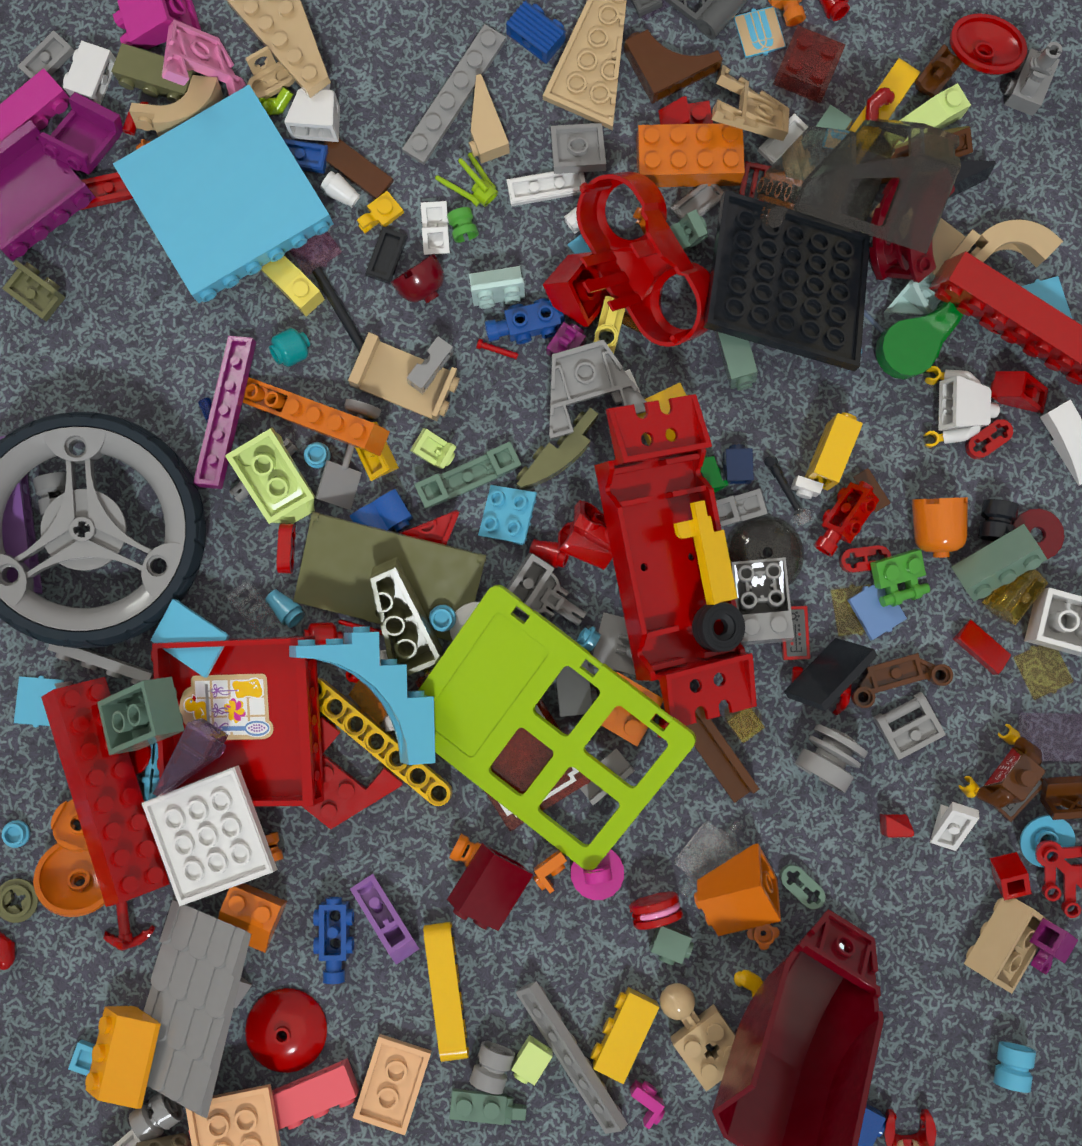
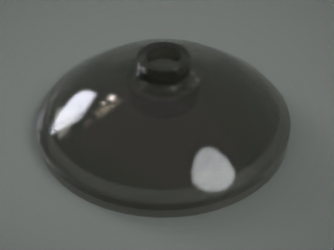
[727,515,804,585]

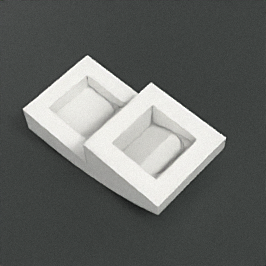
[421,201,450,255]

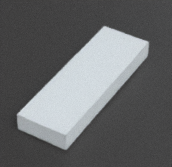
[506,171,585,206]

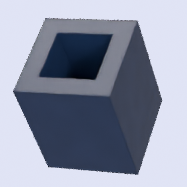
[723,444,754,484]

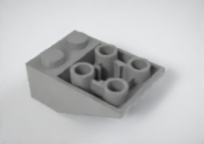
[731,557,794,645]

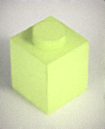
[511,1035,553,1086]

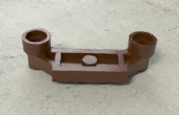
[851,653,953,708]

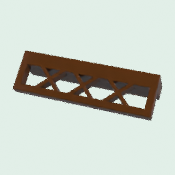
[687,706,760,803]
[1040,776,1082,820]

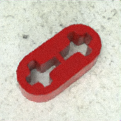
[965,419,1013,459]
[276,523,296,574]
[839,545,891,573]

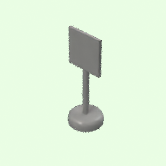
[315,399,381,510]

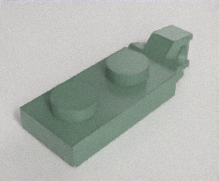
[449,1088,527,1125]

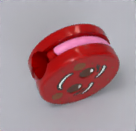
[629,891,683,930]

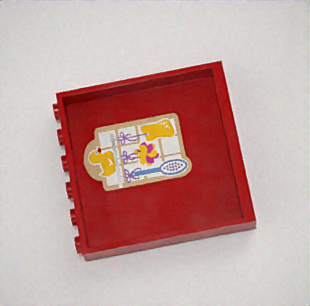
[151,636,324,806]

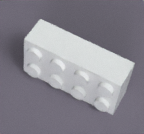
[1024,588,1082,657]

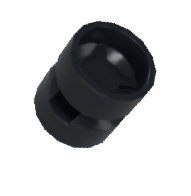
[977,499,1019,542]

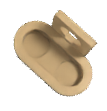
[246,46,295,99]

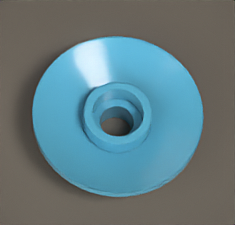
[1020,815,1076,868]

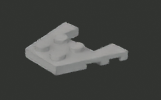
[549,339,647,440]

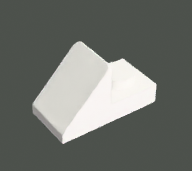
[930,802,979,851]

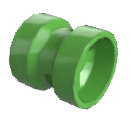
[447,207,479,243]

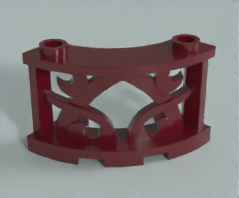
[869,167,955,283]

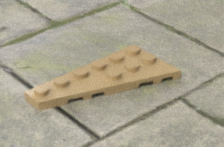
[226,0,331,98]
[543,0,627,130]

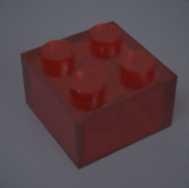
[773,25,846,103]

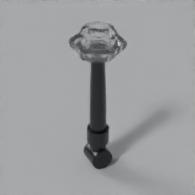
[764,456,815,527]

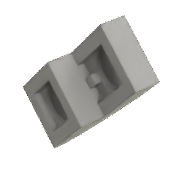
[716,488,769,527]

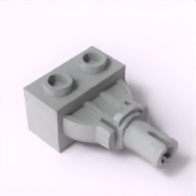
[1004,42,1062,116]
[506,553,587,626]

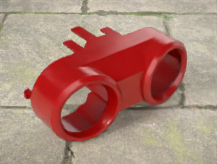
[576,172,711,347]

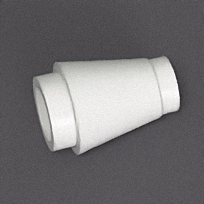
[320,171,361,208]

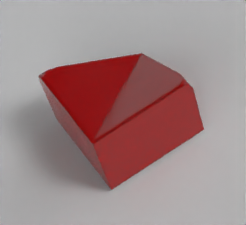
[880,814,914,837]

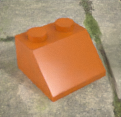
[218,883,287,953]

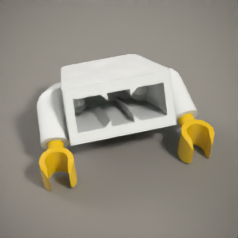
[923,366,1000,448]

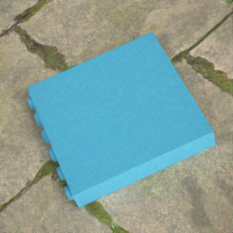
[113,85,333,303]

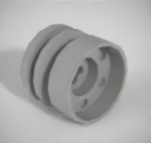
[794,724,868,793]

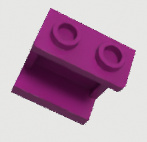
[39,92,123,175]

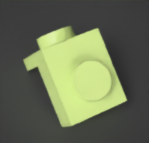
[410,428,456,469]

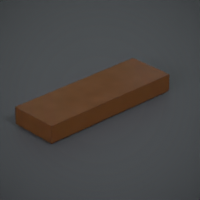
[323,139,394,199]

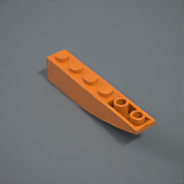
[242,377,390,456]

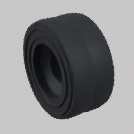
[692,602,745,652]

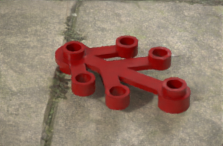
[1035,840,1082,918]

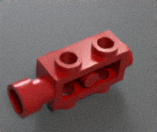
[814,481,879,557]

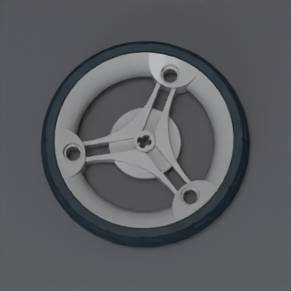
[0,412,206,648]

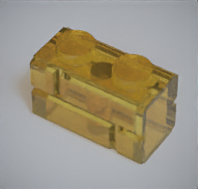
[982,569,1048,626]

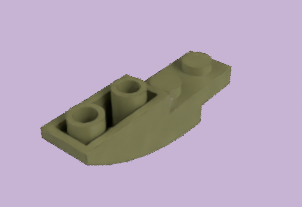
[516,407,598,490]

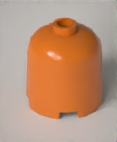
[912,497,968,558]

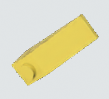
[261,256,325,317]

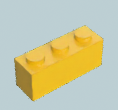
[590,987,659,1084]

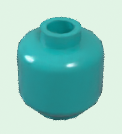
[269,328,310,367]

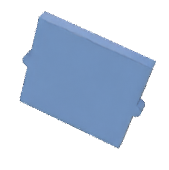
[848,584,907,640]

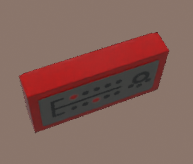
[781,606,810,660]

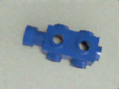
[485,298,565,344]
[313,897,354,984]

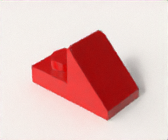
[658,96,713,125]

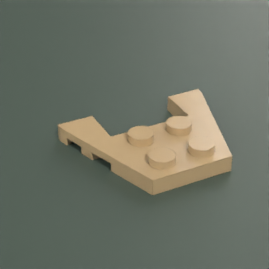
[711,65,789,141]

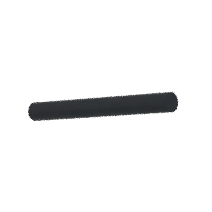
[312,267,364,353]

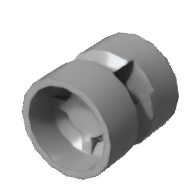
[33,472,67,517]
[469,1041,515,1094]
[129,1092,184,1141]

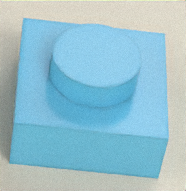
[68,1040,96,1076]

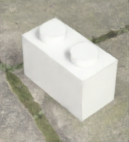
[63,41,116,105]

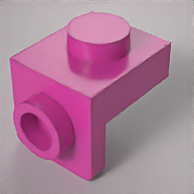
[630,1080,665,1129]

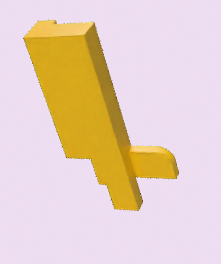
[674,500,737,605]

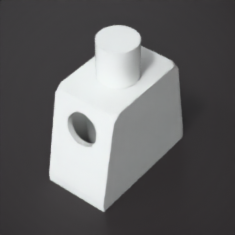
[284,84,340,142]

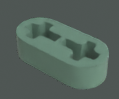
[779,864,826,909]

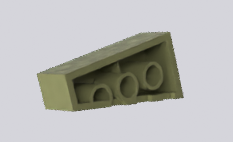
[370,557,443,676]

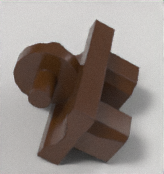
[914,44,962,98]

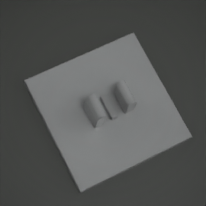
[593,612,636,675]

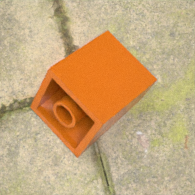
[694,843,781,936]

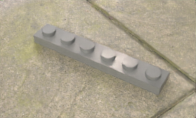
[402,24,506,165]
[515,981,628,1134]

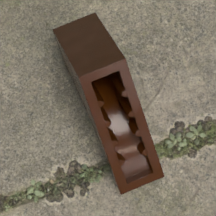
[624,29,723,104]

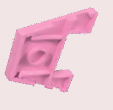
[162,20,246,96]

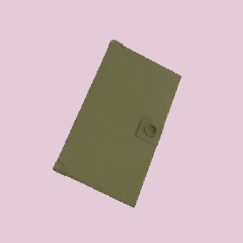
[293,511,486,641]

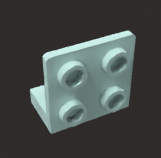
[469,266,525,309]

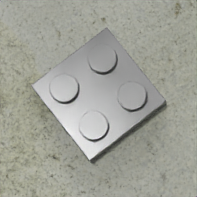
[551,123,606,174]

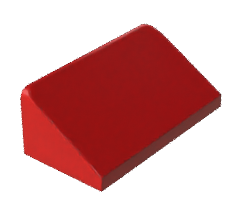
[953,619,1011,675]

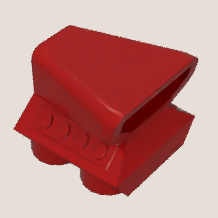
[557,500,612,570]

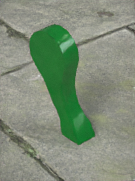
[875,301,963,380]

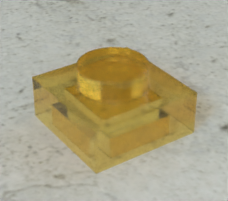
[726,708,765,743]

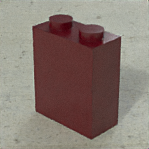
[447,843,533,931]

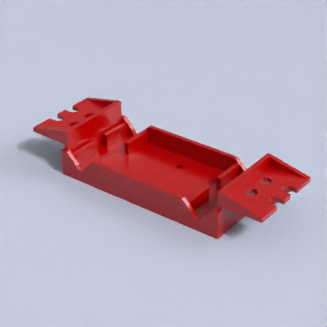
[594,394,757,726]

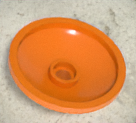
[33,843,105,917]

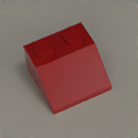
[542,252,610,327]

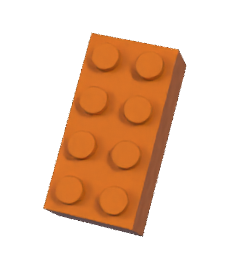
[636,123,745,187]

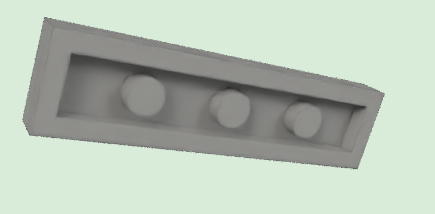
[47,644,154,684]

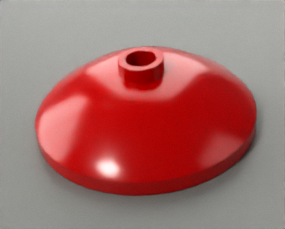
[950,13,1027,75]
[245,988,327,1073]

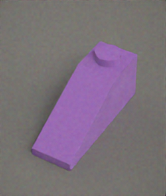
[350,874,419,965]

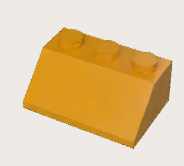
[85,1006,161,1109]

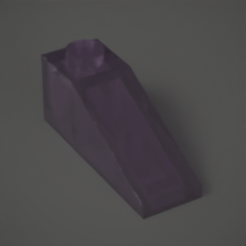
[153,718,228,796]

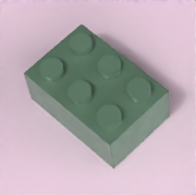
[97,677,185,755]

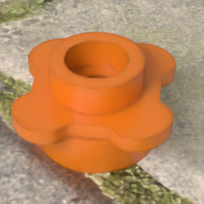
[747,924,780,950]

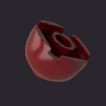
[391,254,444,304]

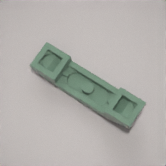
[414,442,521,509]

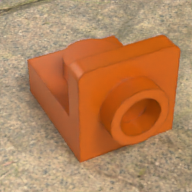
[533,850,567,893]

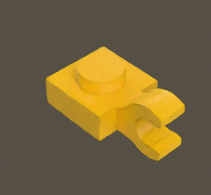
[357,191,404,234]

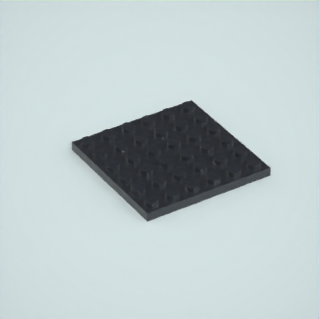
[703,190,870,372]

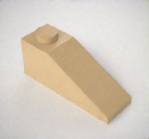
[468,74,510,164]

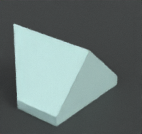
[884,272,942,315]

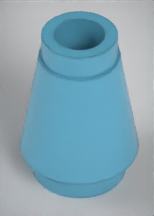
[266,589,305,628]

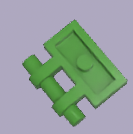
[870,549,930,607]

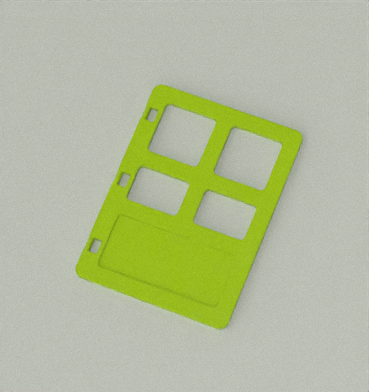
[418,585,696,870]

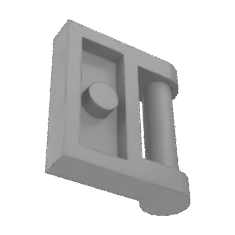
[873,692,946,760]

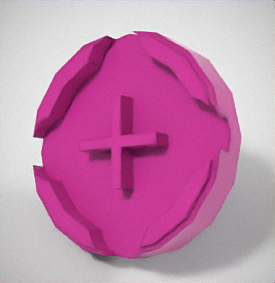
[571,849,624,900]

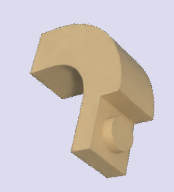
[129,75,223,137]
[970,220,1063,267]

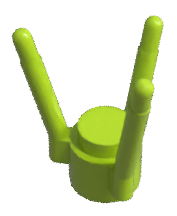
[435,153,498,207]

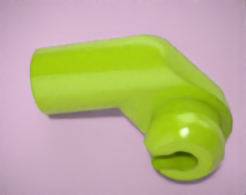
[259,87,294,116]

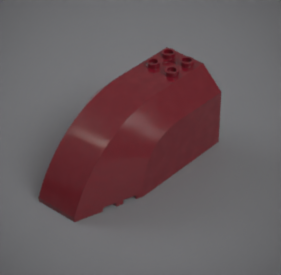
[712,909,884,1146]

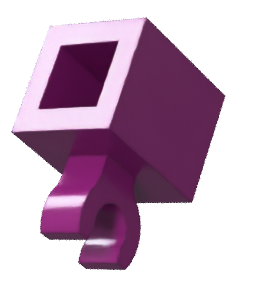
[546,322,586,357]
[1029,918,1078,975]

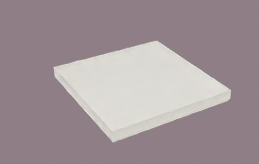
[142,765,278,906]

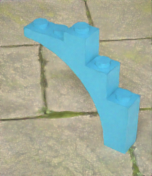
[289,626,435,765]

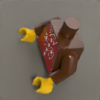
[958,724,1046,808]

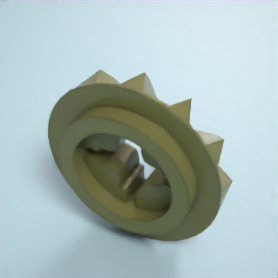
[0,878,39,923]

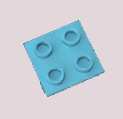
[478,485,537,546]

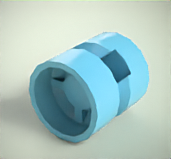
[993,1041,1036,1093]

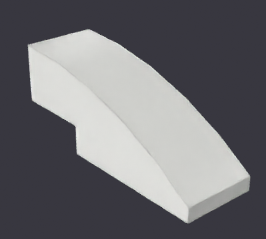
[1040,399,1082,486]

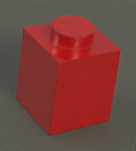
[990,852,1032,900]

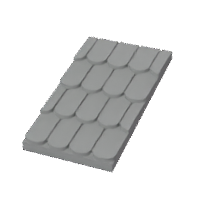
[143,900,251,1118]

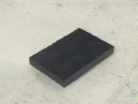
[784,638,878,711]

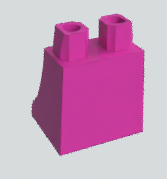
[113,0,201,50]

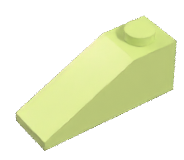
[883,83,971,147]

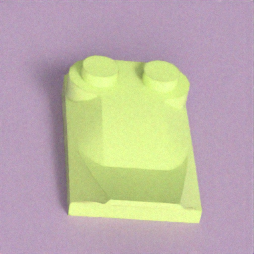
[225,427,315,524]

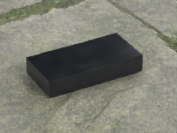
[365,227,408,284]

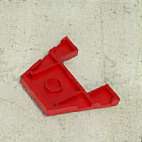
[302,716,403,829]

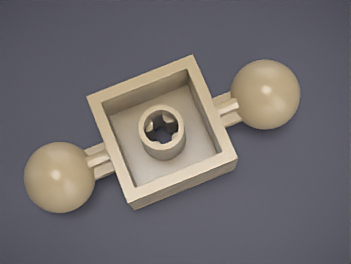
[660,983,736,1092]

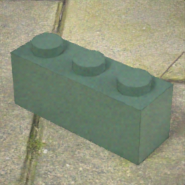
[951,524,1047,602]

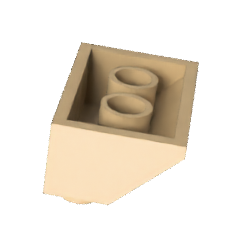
[964,897,1052,994]

